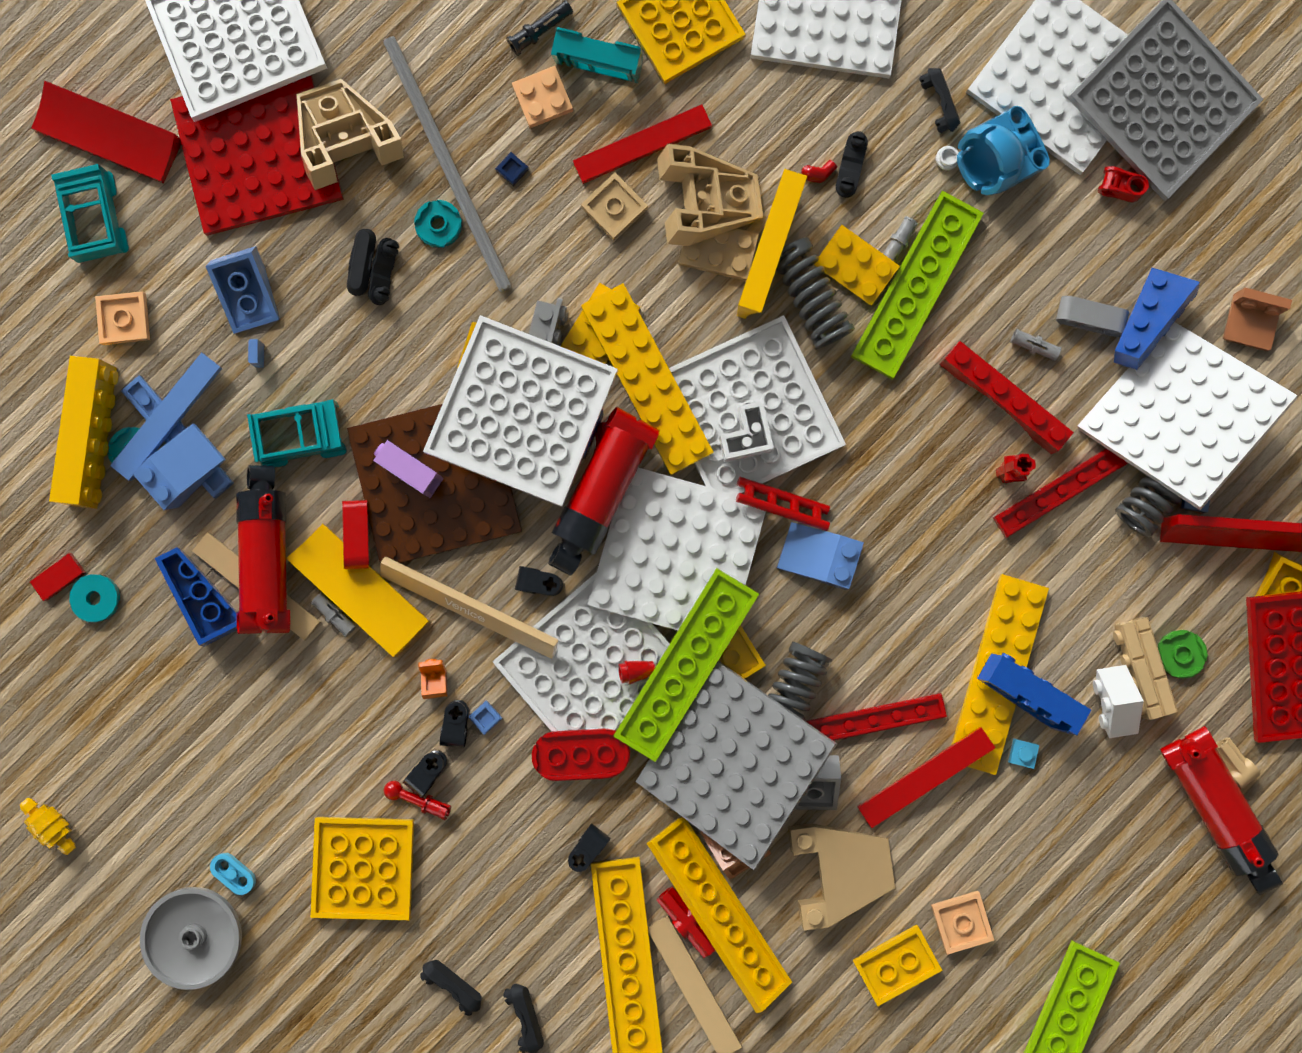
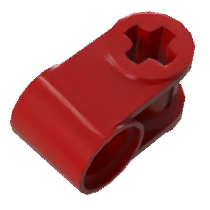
[1098,166,1149,203]

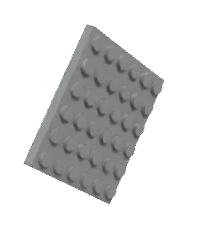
[1067,0,1263,200]
[635,661,837,870]

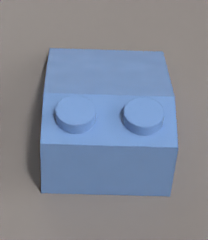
[205,246,280,334]
[133,424,226,510]
[777,522,864,590]

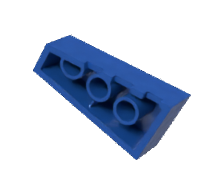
[1114,267,1200,370]
[155,547,237,647]
[977,653,1091,736]

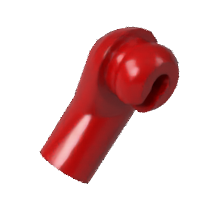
[801,160,838,183]

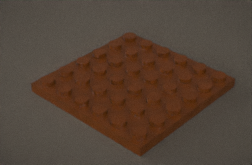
[347,404,522,563]

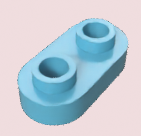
[210,853,256,895]

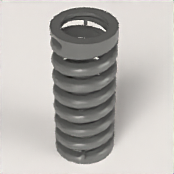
[776,237,855,349]
[1115,476,1181,537]
[768,641,832,721]

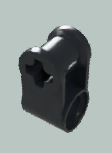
[515,566,563,596]
[440,700,469,748]
[403,750,447,798]
[568,823,611,872]

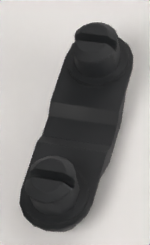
[919,68,961,133]
[836,131,868,198]
[347,229,376,296]
[368,238,399,305]
[420,960,482,1016]
[503,983,544,1053]

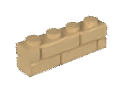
[1113,617,1178,720]

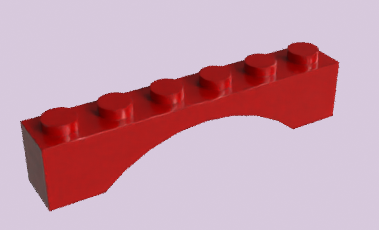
[939,341,1074,454]

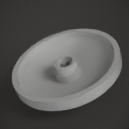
[140,887,242,990]

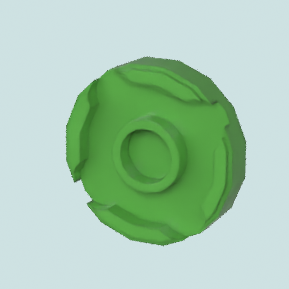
[1158,630,1208,678]

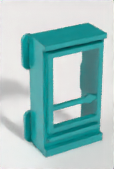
[551,27,643,83]
[51,164,129,263]
[247,399,347,468]

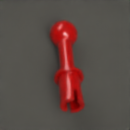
[384,781,451,820]

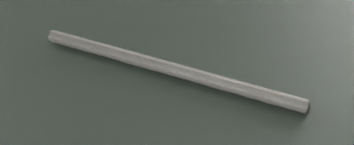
[383,36,511,292]

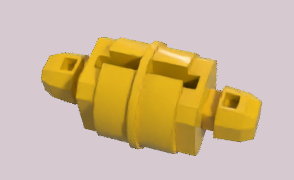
[20,798,76,855]

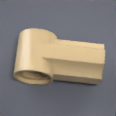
[1216,738,1260,790]

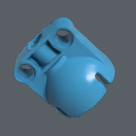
[957,106,1050,195]

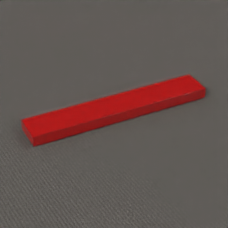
[573,104,712,184]
[993,448,1128,538]
[806,693,947,741]
[858,726,995,828]

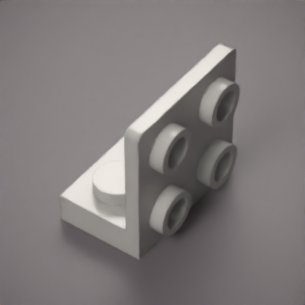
[529,298,568,346]

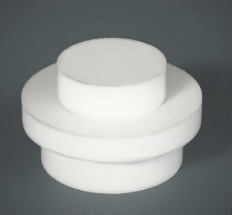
[936,146,959,170]

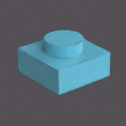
[1008,738,1039,769]

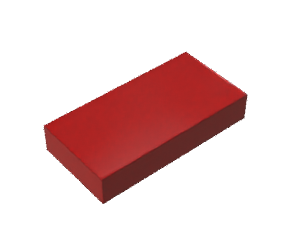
[30,553,86,601]

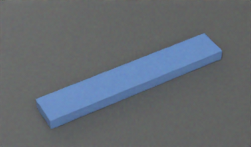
[110,352,223,481]
[121,375,234,499]

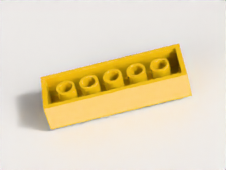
[49,356,119,509]

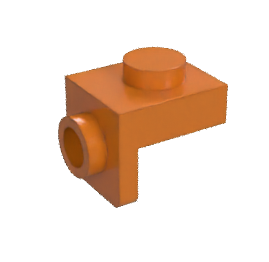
[418,659,448,699]

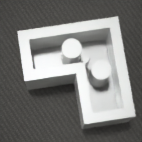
[719,401,774,462]
[1093,665,1144,738]

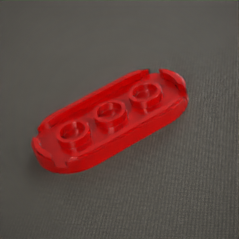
[532,728,630,781]

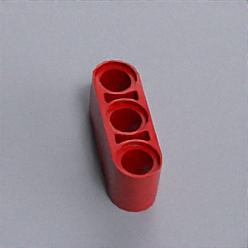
[342,500,369,569]

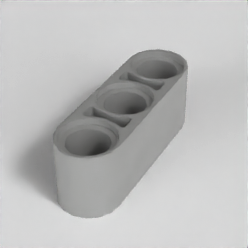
[1056,296,1129,337]

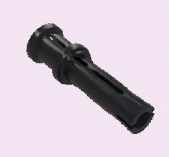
[506,0,574,56]

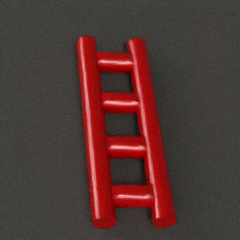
[736,477,830,531]

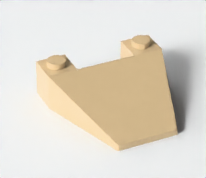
[297,79,404,190]
[657,144,763,246]
[788,823,895,931]

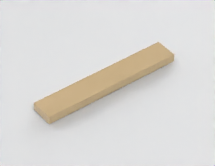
[192,532,321,641]
[648,915,742,1053]

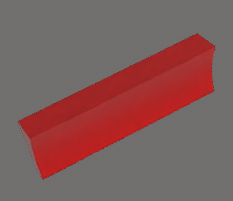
[31,80,181,184]
[1160,514,1302,552]

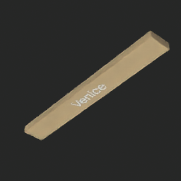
[380,557,558,659]

